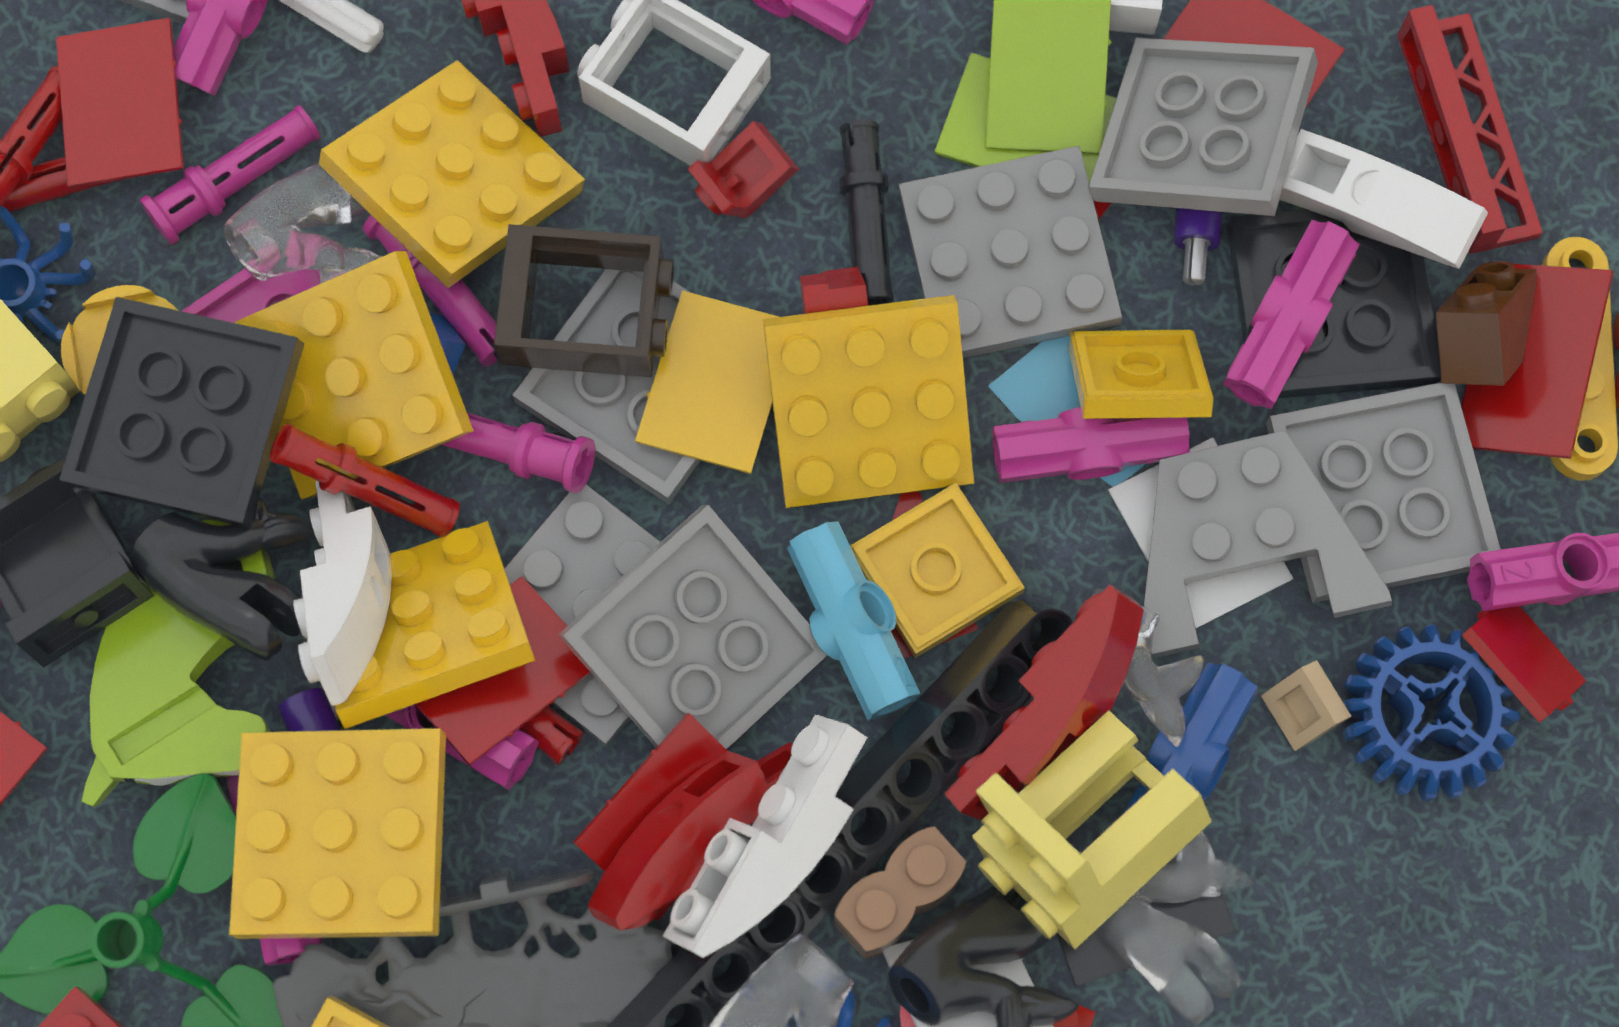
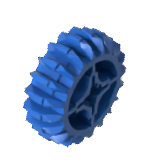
[1343,625,1520,801]

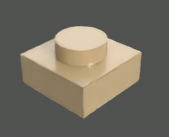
[1261,660,1351,751]

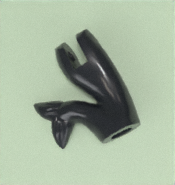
[130,497,315,661]
[888,885,1079,1027]

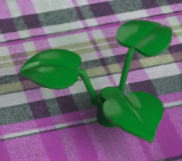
[0,773,283,1027]

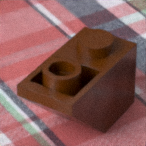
[1436,261,1537,386]

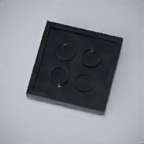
[1227,210,1441,398]
[59,297,304,528]

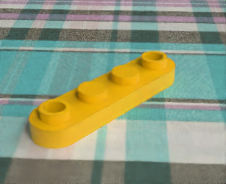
[1542,237,1618,481]

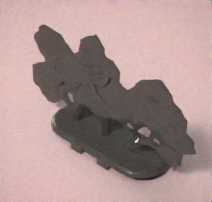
[273,869,673,1027]

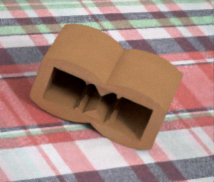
[834,827,966,959]

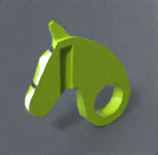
[81,520,275,807]

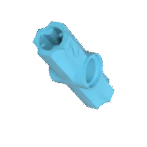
[787,521,920,720]

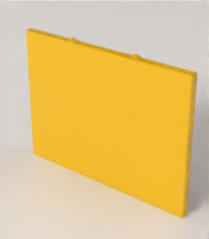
[635,290,779,474]

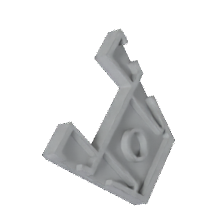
[1139,430,1392,660]

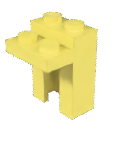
[0,299,80,462]
[972,710,1212,949]

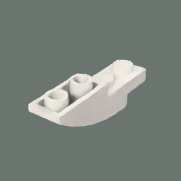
[1279,129,1488,269]
[294,481,392,706]
[663,714,867,958]

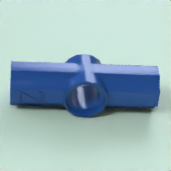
[1123,662,1258,814]

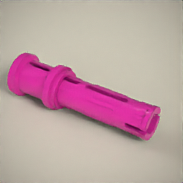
[139,105,321,246]
[363,215,497,367]
[442,413,595,494]

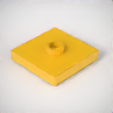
[1069,330,1214,419]
[850,483,1025,658]

